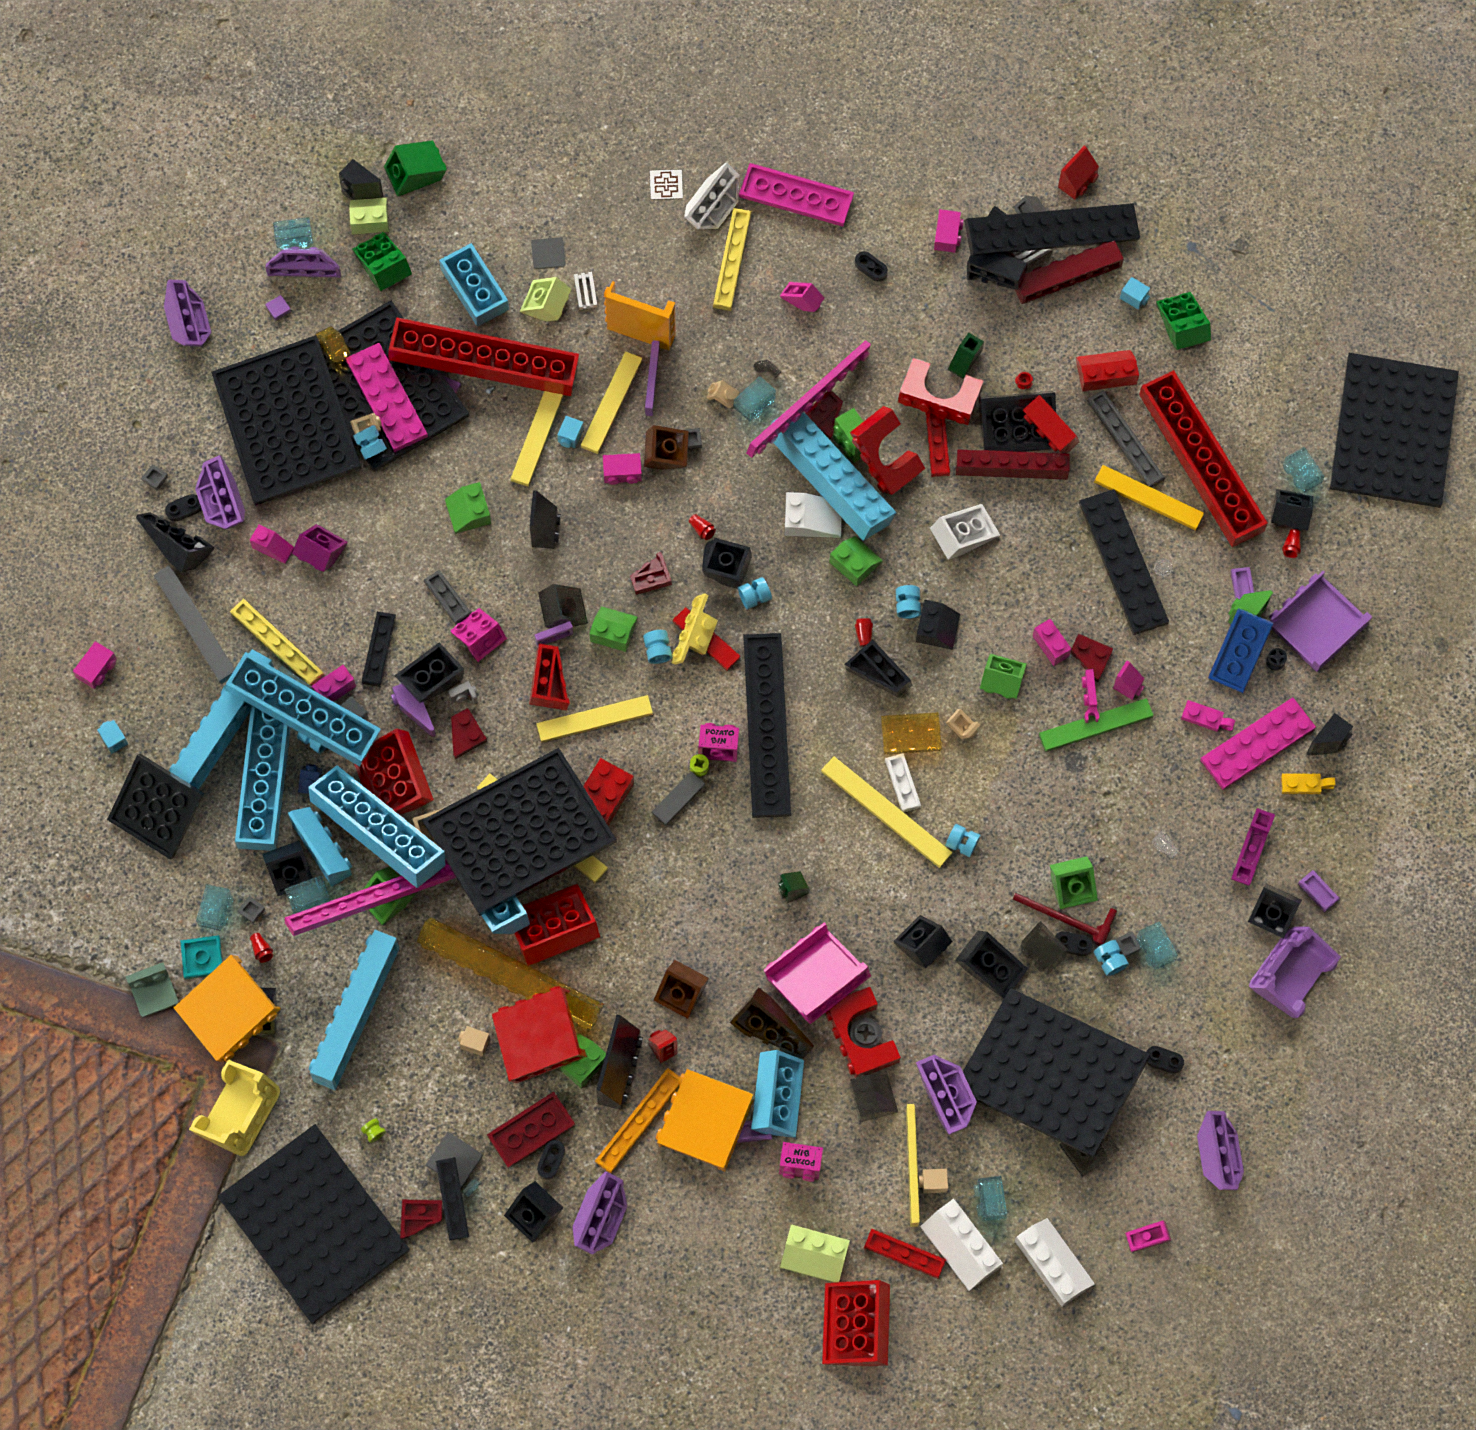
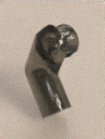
[753,360,781,378]

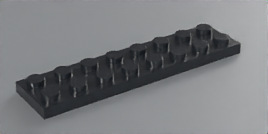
[1079,489,1169,635]

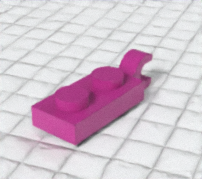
[1081,669,1099,723]
[1181,700,1235,732]

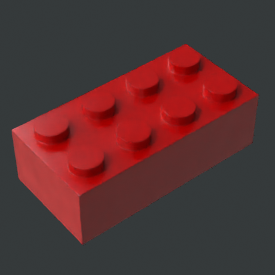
[583,758,634,826]

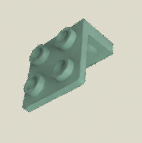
[126,962,179,1018]

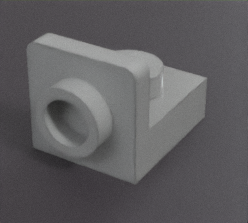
[448,681,479,704]

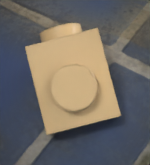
[707,380,740,408]
[350,413,382,434]
[946,709,980,739]

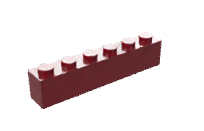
[1014,240,1124,304]
[955,449,1070,480]

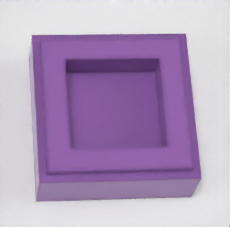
[265,295,291,321]

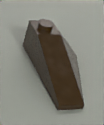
[730,987,814,1060]

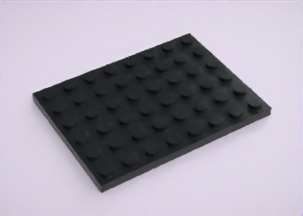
[319,300,469,472]
[211,335,361,506]
[1329,353,1459,508]
[422,748,617,916]
[963,988,1151,1158]
[217,1124,410,1324]

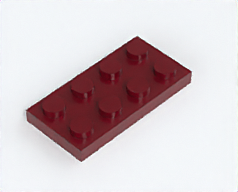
[487,1092,576,1169]

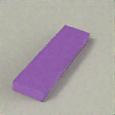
[645,340,660,416]

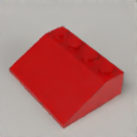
[354,728,434,815]
[514,884,601,966]
[822,1280,890,1366]

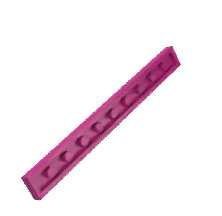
[746,340,871,458]
[285,860,456,936]

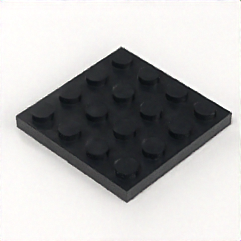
[107,753,205,860]

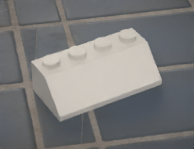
[920,1199,1003,1291]
[1015,1218,1095,1307]

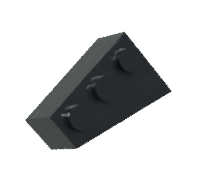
[967,253,1027,290]
[844,639,912,698]

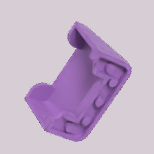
[1249,927,1341,1018]

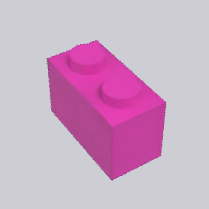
[934,209,964,253]
[603,453,642,485]
[1033,619,1071,666]
[73,641,117,689]
[312,665,356,702]

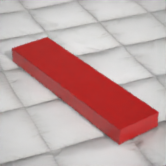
[925,412,950,477]
[673,607,741,671]
[864,1229,946,1279]

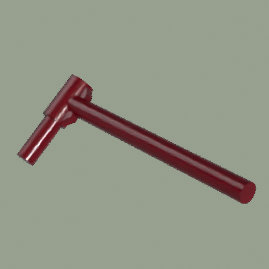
[1013,893,1117,946]

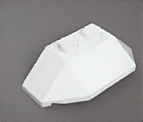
[684,163,740,229]

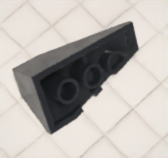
[136,512,214,572]

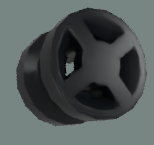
[1266,648,1287,671]

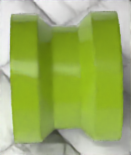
[690,754,709,777]
[361,1118,386,1143]

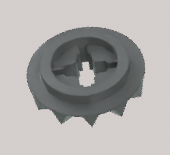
[850,1018,882,1048]

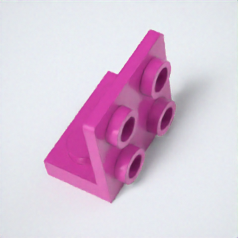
[450,608,507,662]

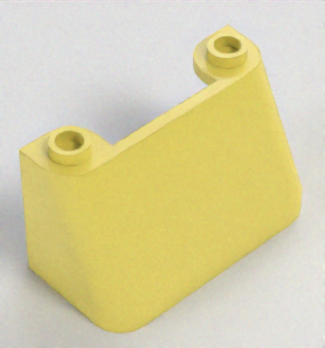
[189,1060,280,1156]

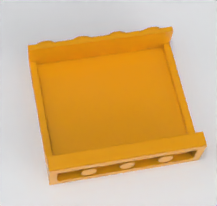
[604,281,676,350]
[174,955,281,1062]
[656,1069,755,1172]

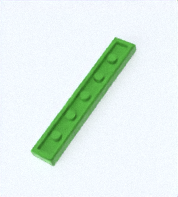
[1039,698,1153,752]

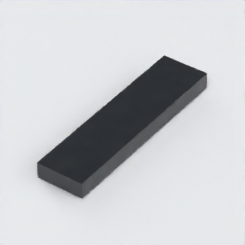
[362,611,396,687]
[436,1157,469,1241]

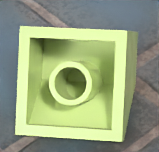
[349,198,389,235]
[520,277,571,322]

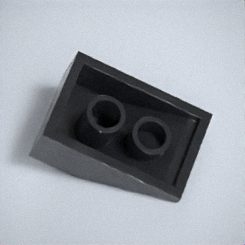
[529,490,561,549]
[395,642,464,703]
[955,930,1028,999]

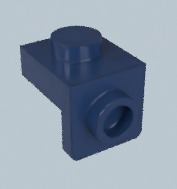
[298,764,323,794]

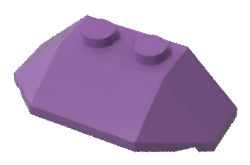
[265,247,341,278]
[164,279,211,347]
[195,455,245,530]
[916,1055,977,1135]
[1197,1111,1244,1190]
[573,1172,627,1254]

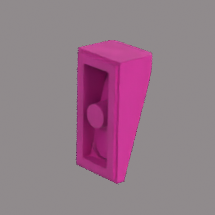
[1125,1220,1171,1252]

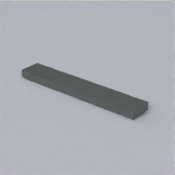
[1087,390,1165,487]

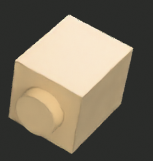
[458,1026,490,1056]
[918,1169,948,1194]

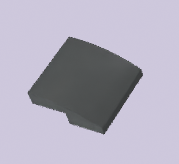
[426,1132,483,1189]

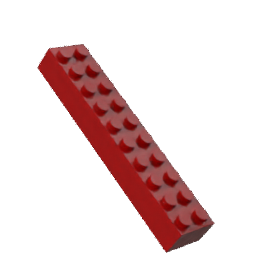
[389,317,579,396]
[1139,370,1268,547]

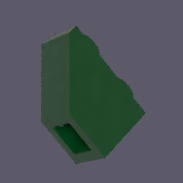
[948,332,984,379]
[778,871,809,903]

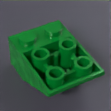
[352,232,412,291]
[1156,292,1211,350]

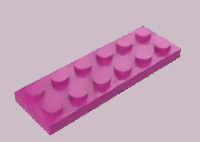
[739,163,854,227]
[346,343,428,452]
[1200,697,1316,790]

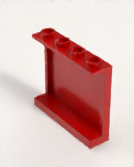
[492,986,587,1083]

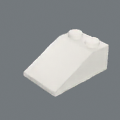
[785,492,842,538]
[930,504,1000,560]

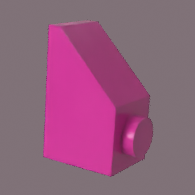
[780,282,824,312]
[250,524,294,564]
[1113,661,1145,700]

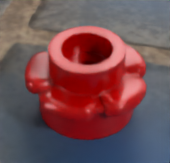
[1015,372,1033,390]

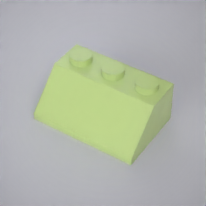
[780,1225,850,1283]

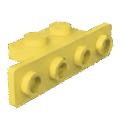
[672,594,718,665]

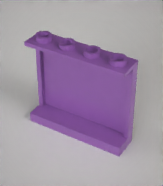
[1269,571,1372,672]

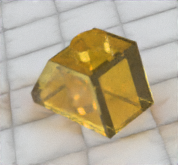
[315,326,351,362]

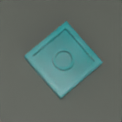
[180,935,223,980]

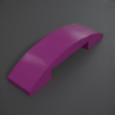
[1231,808,1275,886]

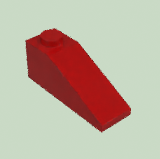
[648,1029,677,1064]

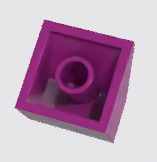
[292,524,348,572]

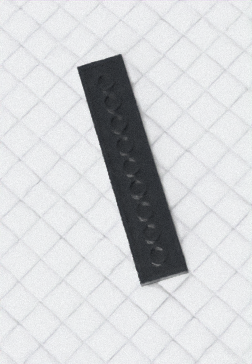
[964,203,1140,256]
[743,633,791,818]

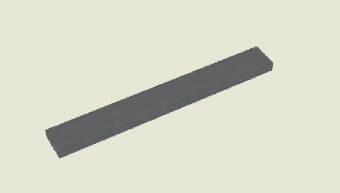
[153,565,235,684]

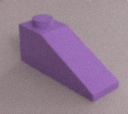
[391,684,436,737]

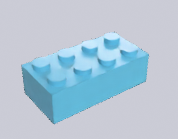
[439,243,509,327]

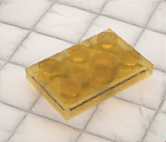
[881,712,942,755]

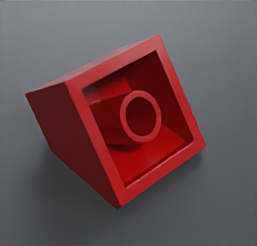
[1058,146,1099,200]

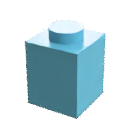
[1120,277,1150,310]
[557,416,584,448]
[97,720,128,754]

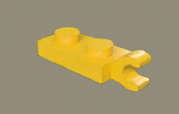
[1281,774,1335,794]

